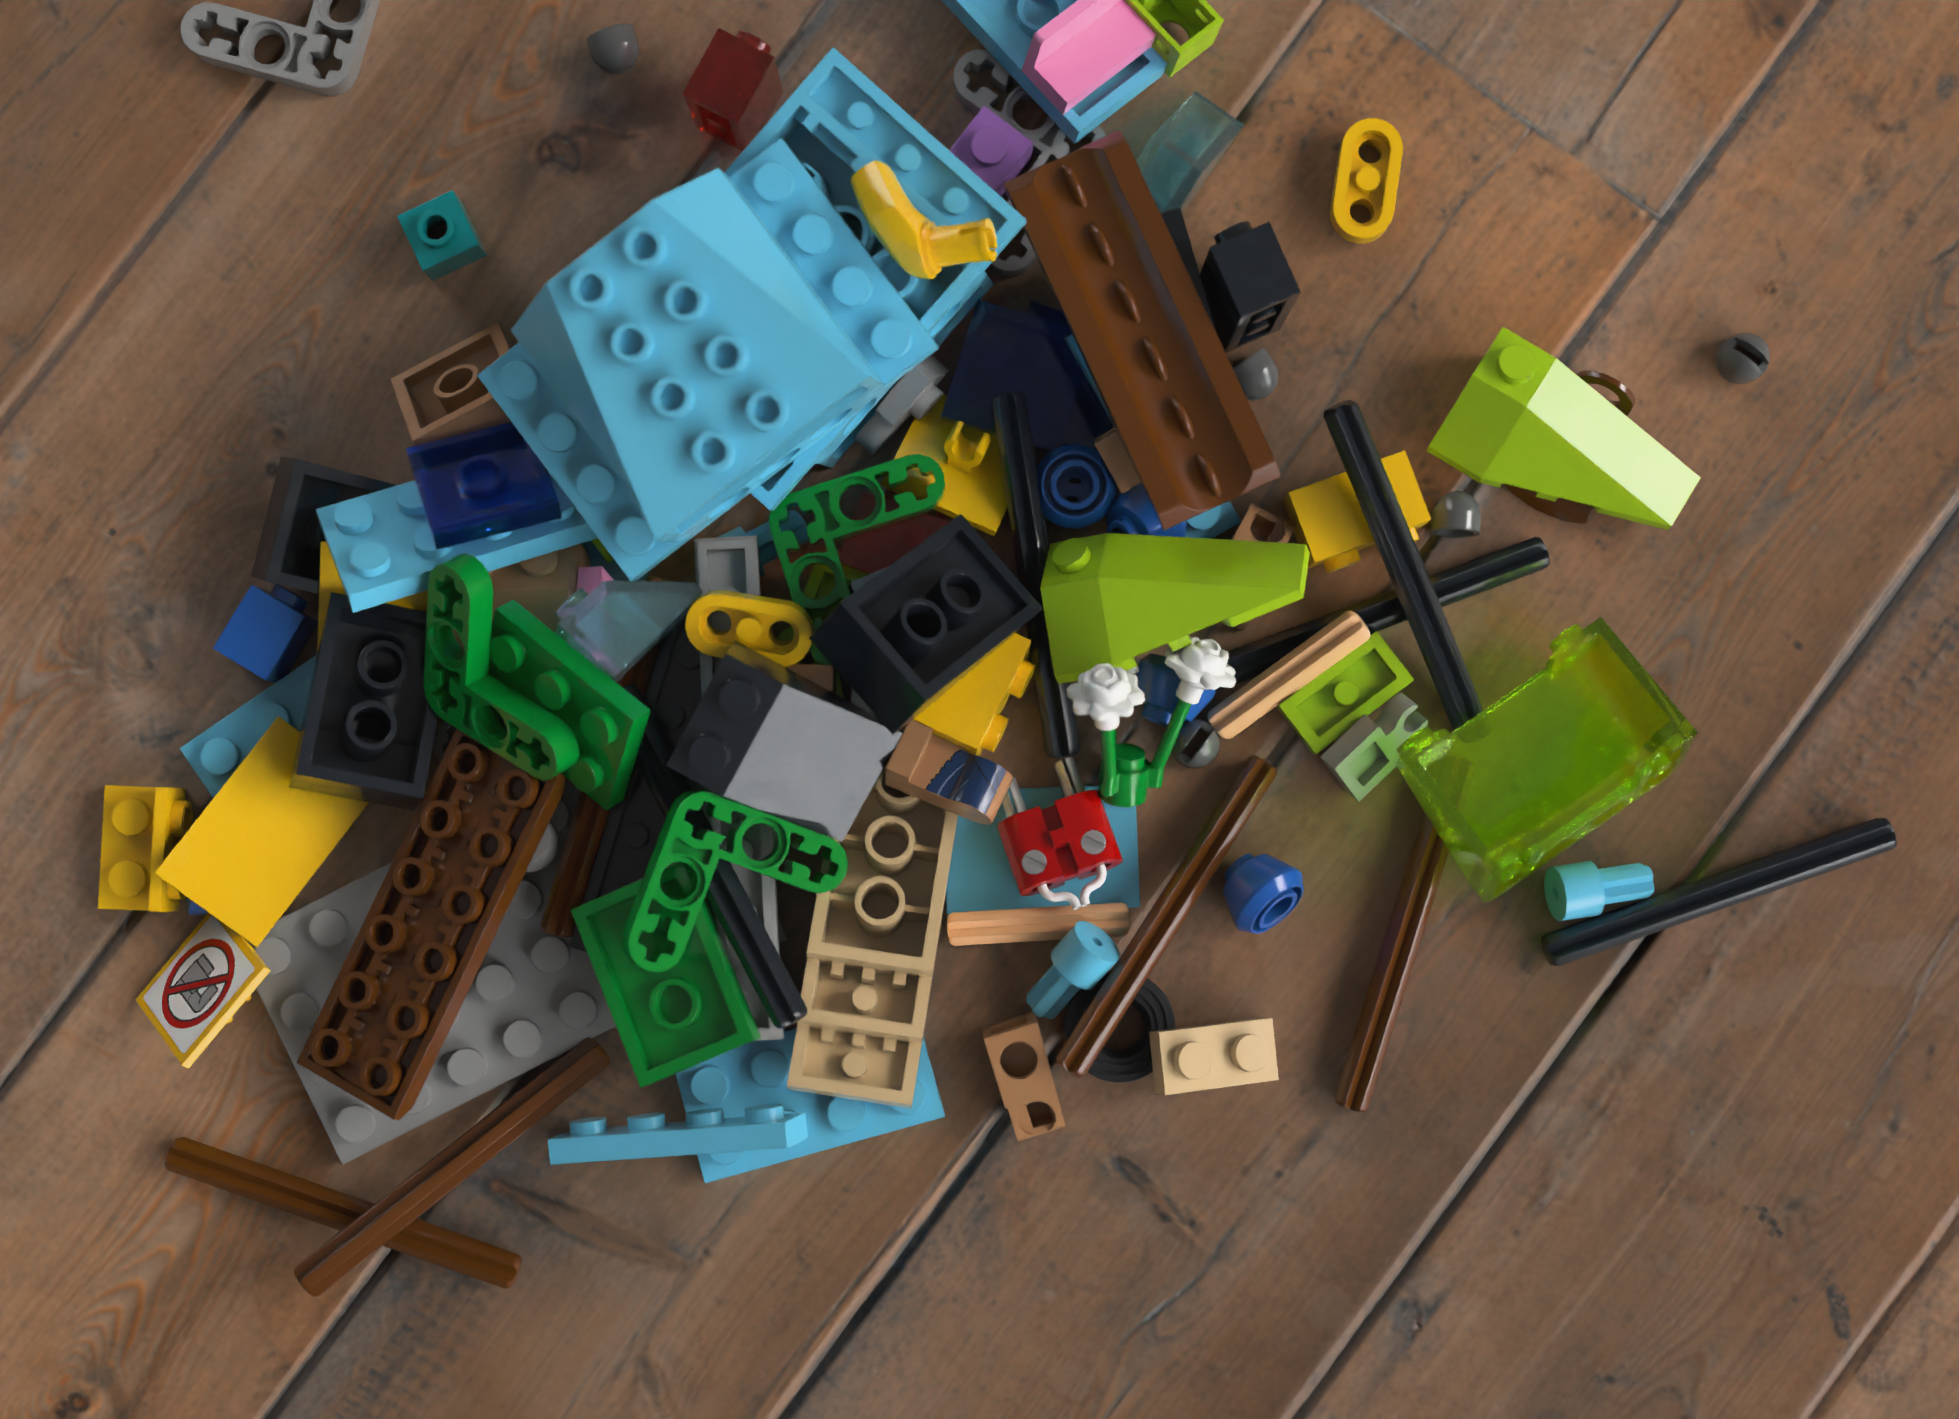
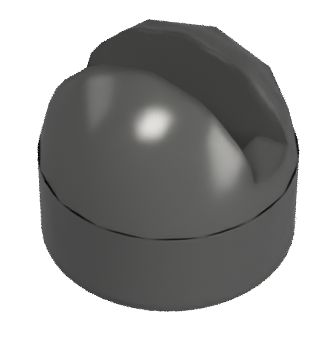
[587,24,639,75]
[1716,333,1770,384]
[1233,347,1279,401]
[1430,491,1481,538]
[1171,719,1220,768]

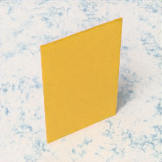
[154,716,369,947]

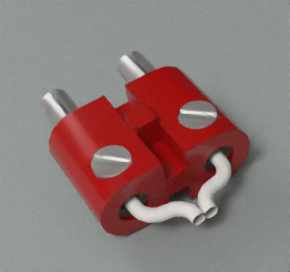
[997,757,1123,910]

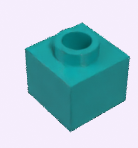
[397,190,488,281]

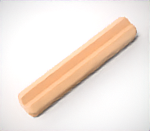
[1207,611,1371,739]
[947,902,1130,946]

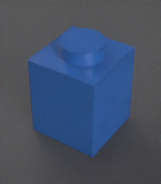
[212,584,318,683]

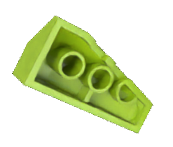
[1426,327,1701,530]
[1040,533,1310,684]

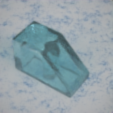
[1136,91,1245,213]
[555,580,703,683]

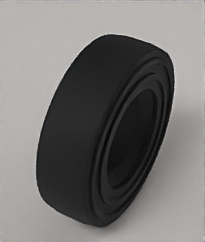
[1063,971,1175,1083]

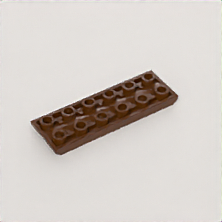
[1003,130,1281,531]
[296,728,565,1120]

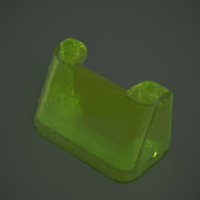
[1397,617,1698,903]

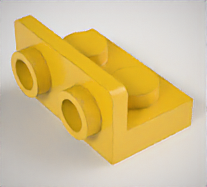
[98,785,193,912]

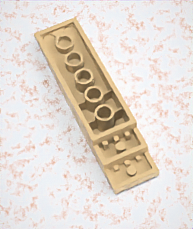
[787,689,958,1109]

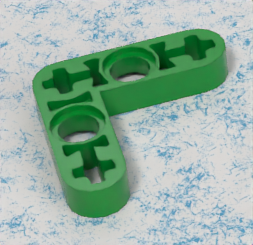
[769,454,945,670]
[424,553,579,781]
[622,790,848,972]

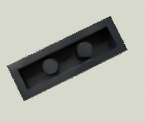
[1200,221,1301,353]

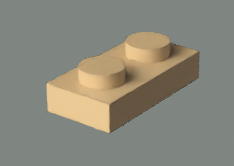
[1149,1017,1279,1095]

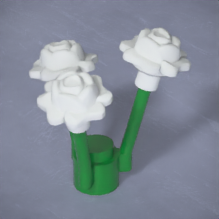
[1067,636,1236,807]

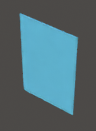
[946,786,1140,914]

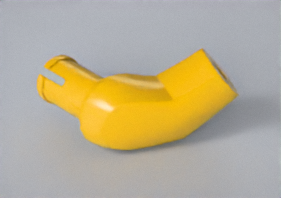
[850,160,997,279]

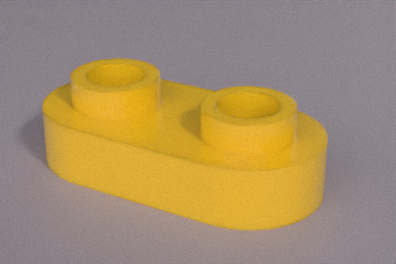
[1330,118,1403,244]
[685,590,814,667]

